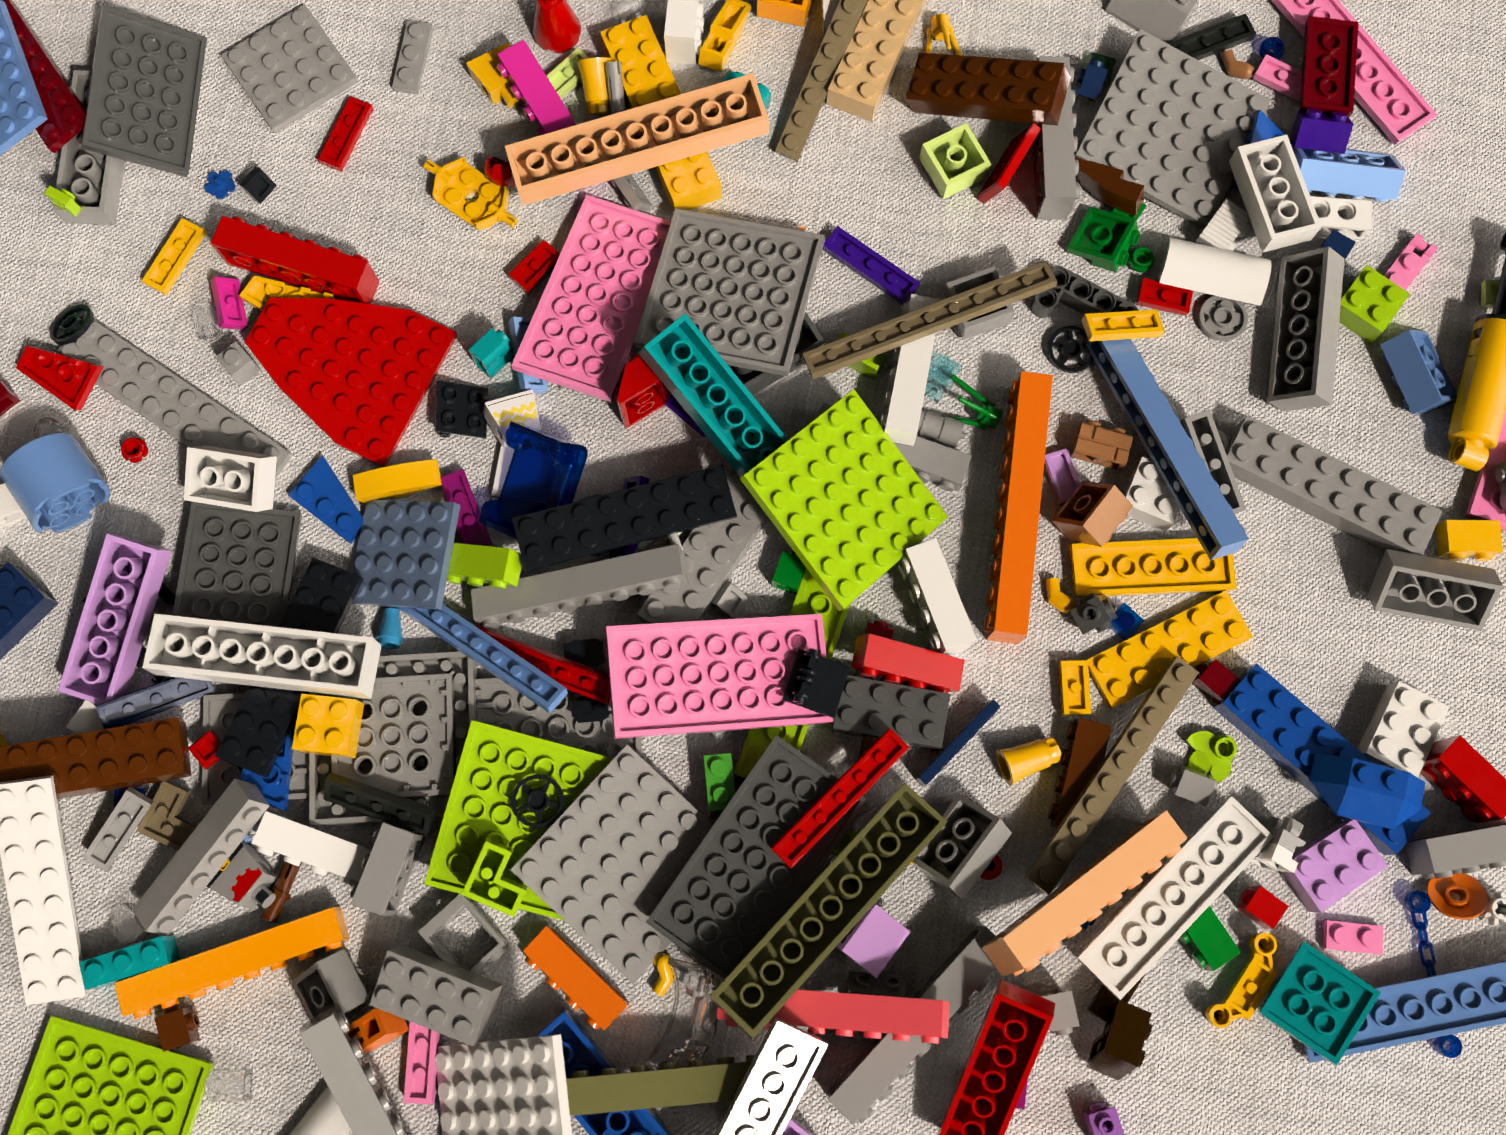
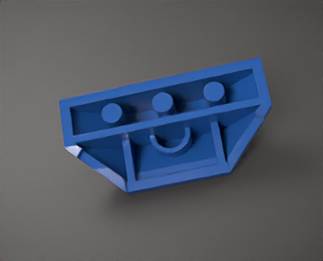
[1308,754,1425,829]

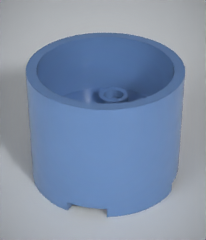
[0,433,110,533]

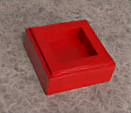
[188,730,221,770]

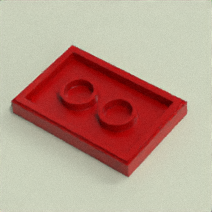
[977,123,1041,203]

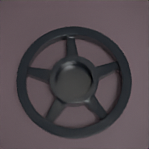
[50,304,94,345]
[1047,326,1094,373]
[511,774,564,828]

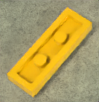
[142,218,207,296]
[1082,310,1165,341]

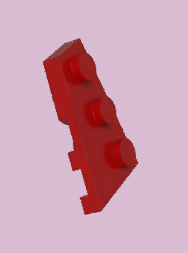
[15,346,104,410]

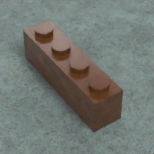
[1048,717,1112,828]

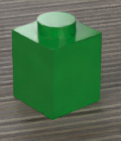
[772,551,806,595]

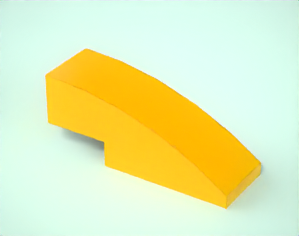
[698,0,752,73]
[352,459,442,503]

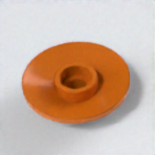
[1427,873,1488,920]

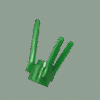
[947,375,1003,430]

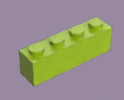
[446,543,523,590]

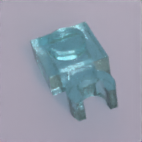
[924,354,963,403]

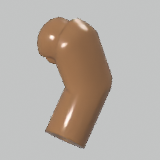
[1221,50,1255,79]

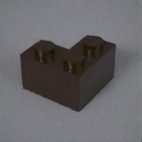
[1086,999,1152,1081]

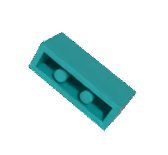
[79,935,180,990]

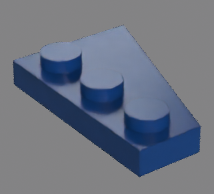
[288,455,364,544]
[238,724,296,811]

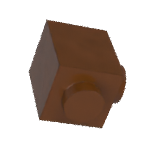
[154,1004,200,1052]

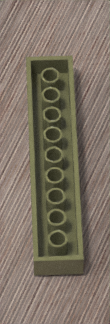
[710,783,948,1040]

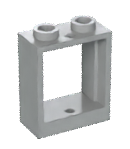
[418,894,509,976]

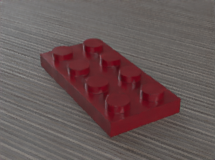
[1299,16,1359,117]

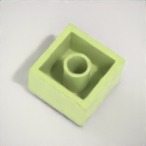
[919,123,991,199]

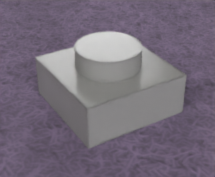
[711,581,748,619]

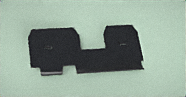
[563,639,609,723]

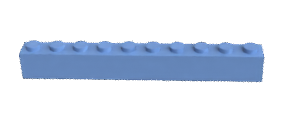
[1086,339,1249,561]

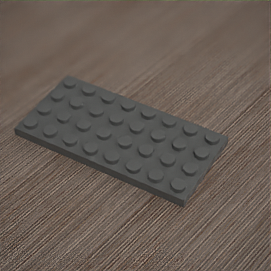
[645,735,868,980]

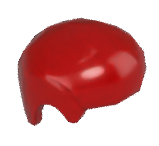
[483,156,515,187]

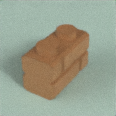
[1070,421,1133,471]

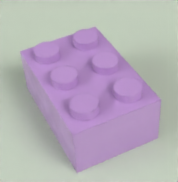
[1281,819,1388,912]

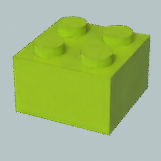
[1339,265,1410,344]

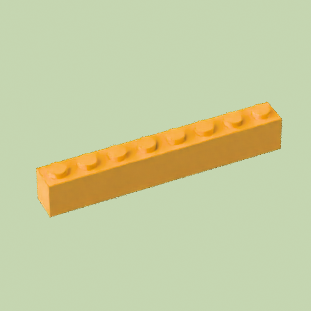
[114,907,350,1020]

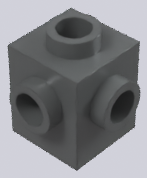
[1070,593,1118,635]

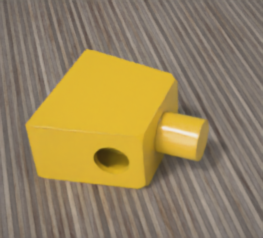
[466,42,521,108]

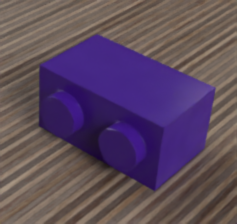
[1290,108,1354,154]

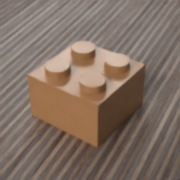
[1052,481,1133,547]

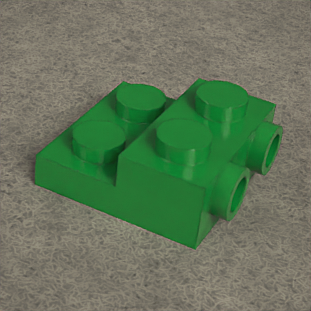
[1067,207,1140,272]

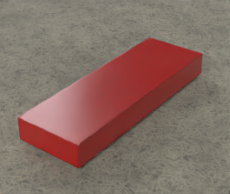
[317,96,374,172]

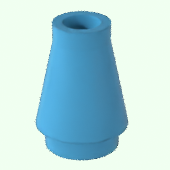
[376,608,403,650]

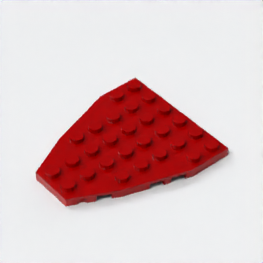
[245,298,458,467]

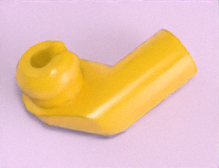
[1045,578,1077,613]
[651,952,676,997]

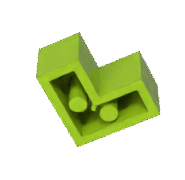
[461,838,527,917]

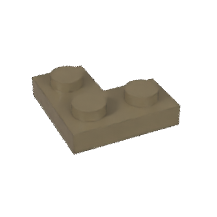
[136,781,196,851]

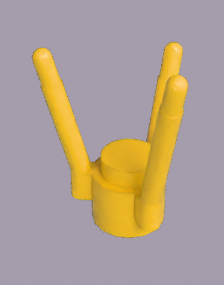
[925,13,961,55]

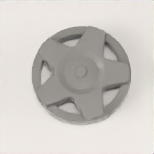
[1198,296,1248,342]

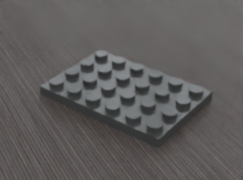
[80,4,207,177]
[172,502,302,627]

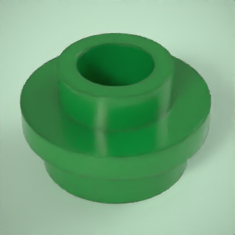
[1128,247,1154,273]

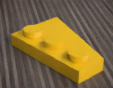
[239,275,335,312]

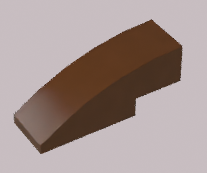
[1075,157,1144,217]

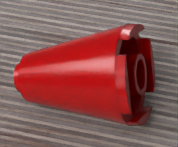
[532,0,581,53]

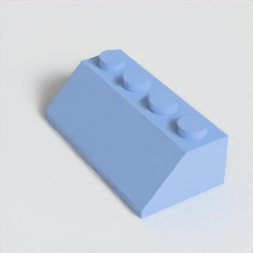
[1292,146,1406,202]

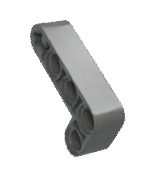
[1031,266,1139,318]

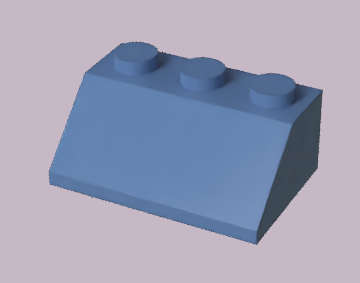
[1380,330,1457,414]

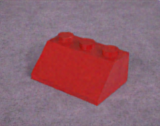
[617,353,669,429]

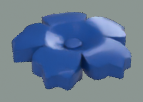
[204,170,236,199]

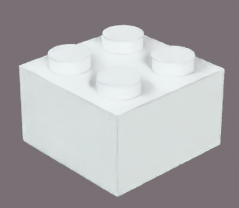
[664,0,705,65]
[1123,456,1180,532]

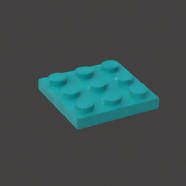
[1258,942,1381,1066]

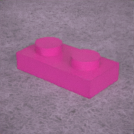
[210,276,248,330]

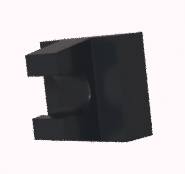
[239,166,277,204]

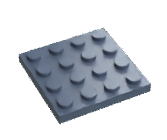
[352,500,460,610]

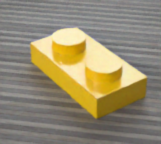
[1059,660,1091,716]

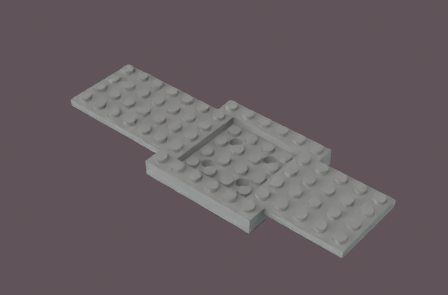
[202,651,643,826]

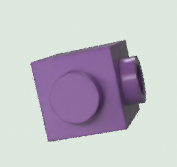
[1082,1101,1125,1135]

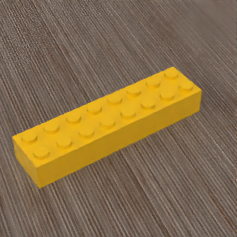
[600,15,722,211]

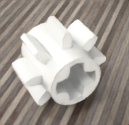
[1478,892,1506,926]

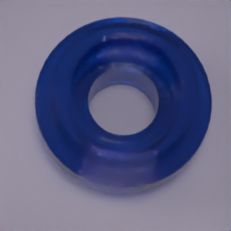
[1259,37,1285,60]

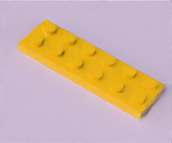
[1070,538,1237,598]
[1087,590,1253,709]

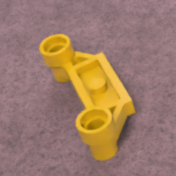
[1204,933,1278,1028]

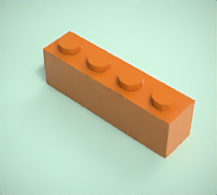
[523,925,630,1031]

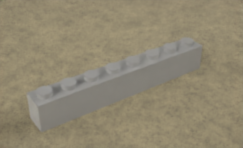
[471,544,689,629]

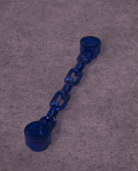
[1404,891,1462,1058]

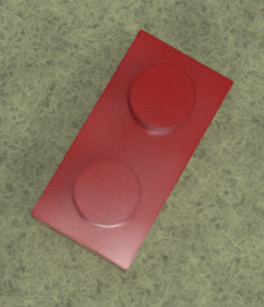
[508,240,560,294]
[1136,278,1193,316]

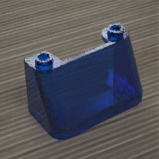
[478,421,588,540]

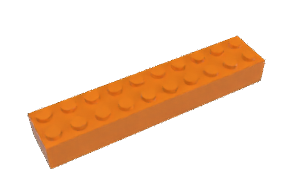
[983,371,1053,644]

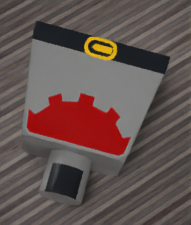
[207,842,276,909]

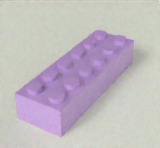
[58,534,172,704]

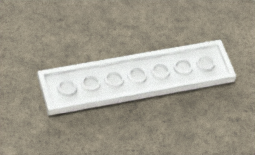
[0,775,88,1005]
[1076,796,1274,1000]

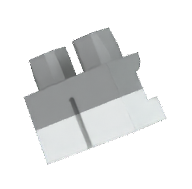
[1251,816,1306,873]

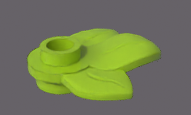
[1186,731,1237,783]

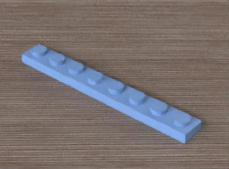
[397,604,568,713]

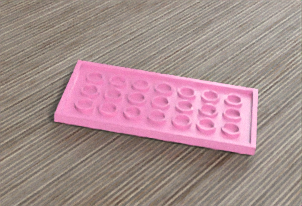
[511,194,671,402]
[605,614,834,739]

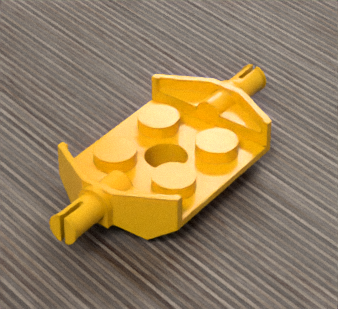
[423,157,518,230]

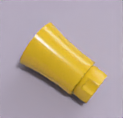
[577,57,612,116]
[996,736,1062,786]

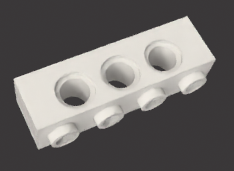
[1310,195,1372,240]

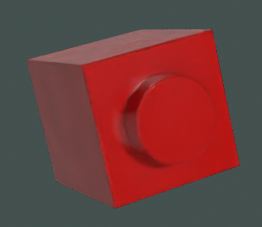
[1237,886,1289,929]

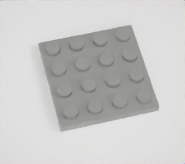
[221,4,359,133]

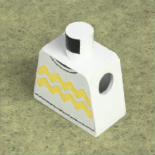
[483,389,541,456]

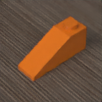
[348,1008,409,1055]

